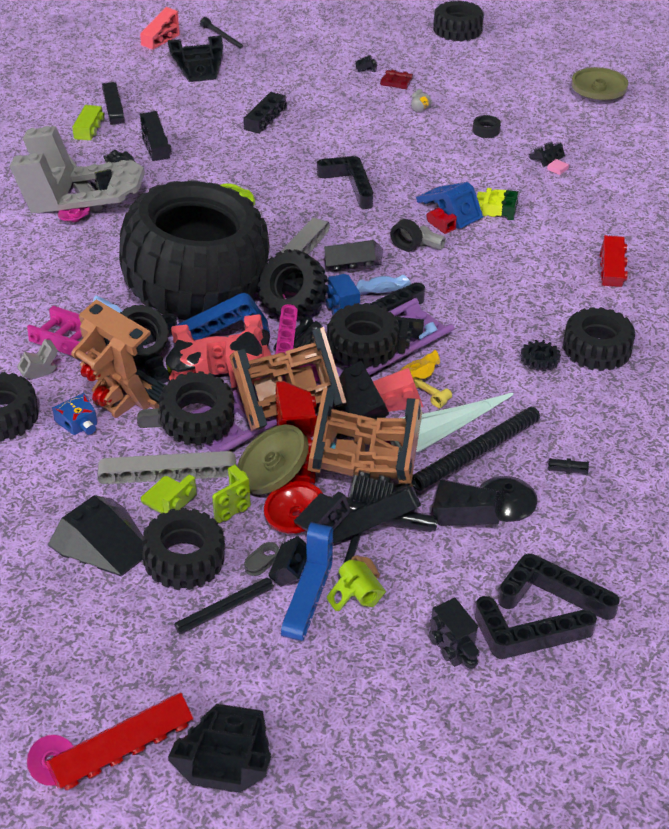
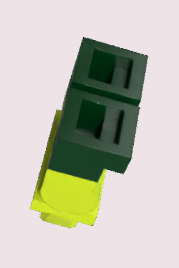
[477,188,519,221]

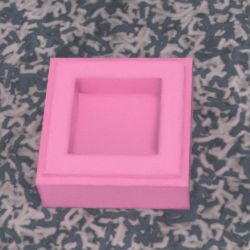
[547,159,569,175]

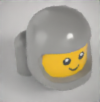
[411,88,432,113]

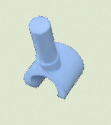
[419,322,437,339]

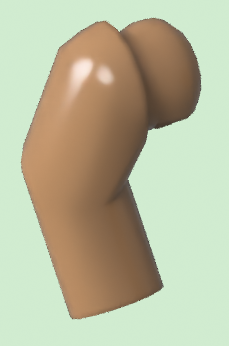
[351,555,380,578]

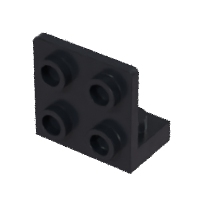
[294,491,352,531]

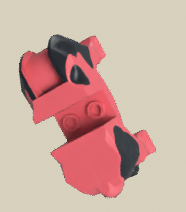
[166,314,271,388]

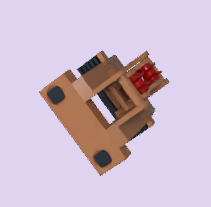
[71,299,165,418]

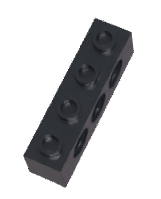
[243,92,287,134]

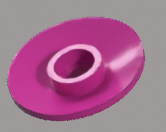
[58,207,90,222]
[27,735,73,786]

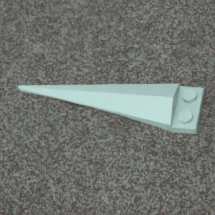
[390,393,514,455]

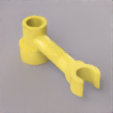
[413,377,452,408]

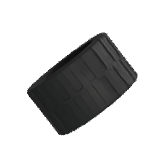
[120,305,169,366]

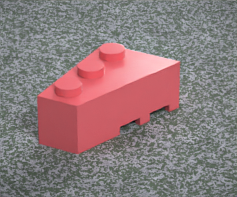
[140,7,180,50]
[373,368,423,412]

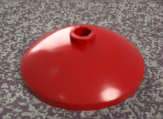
[264,481,322,534]

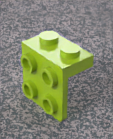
[212,465,251,523]
[140,474,197,514]

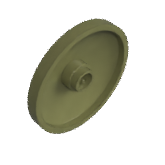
[571,67,628,100]
[237,425,309,494]

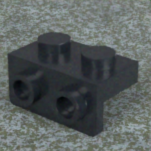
[529,141,565,167]

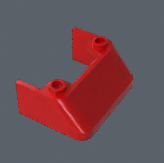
[275,381,316,472]

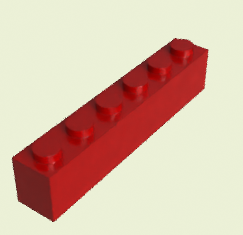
[45,692,194,791]

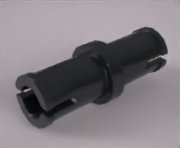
[548,458,589,474]

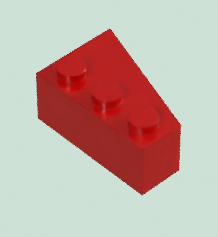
[599,235,628,287]

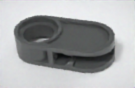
[137,408,162,428]
[244,542,279,576]

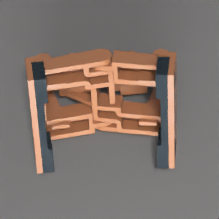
[229,327,346,431]
[308,387,422,484]

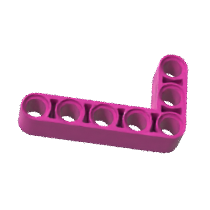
[275,304,320,381]

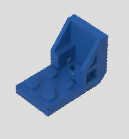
[416,182,483,229]

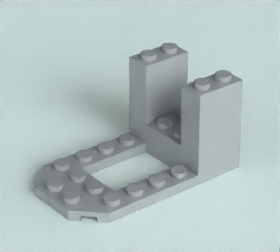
[9,126,145,213]

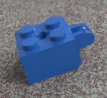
[326,274,360,315]

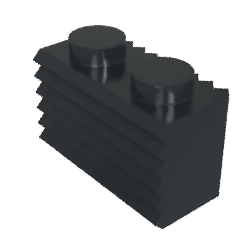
[348,470,395,503]
[269,536,307,587]

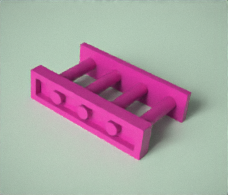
[27,306,87,356]

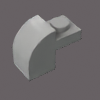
[17,339,58,379]

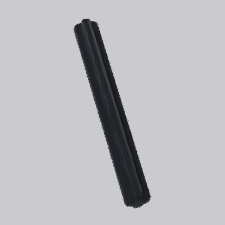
[174,577,274,634]

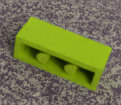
[72,105,105,141]

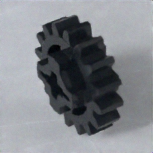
[520,340,561,372]

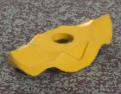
[398,350,440,379]

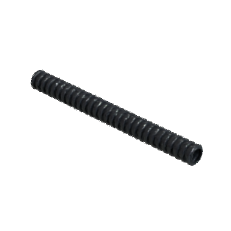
[412,406,540,491]

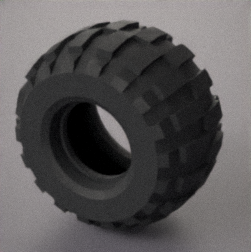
[119,180,270,320]

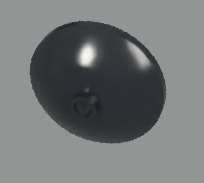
[479,476,538,522]

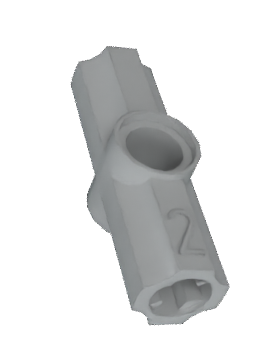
[400,226,446,250]

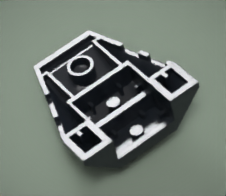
[167,35,224,82]
[48,495,143,577]
[168,704,272,793]

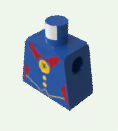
[52,393,97,435]

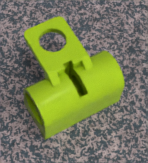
[327,560,386,611]

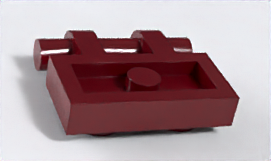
[380,69,413,90]

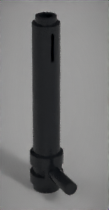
[329,495,438,532]

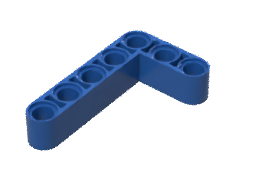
[174,293,270,344]
[281,522,333,641]

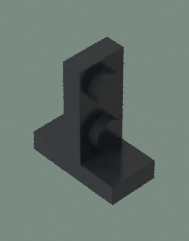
[90,169,112,190]
[395,317,424,353]

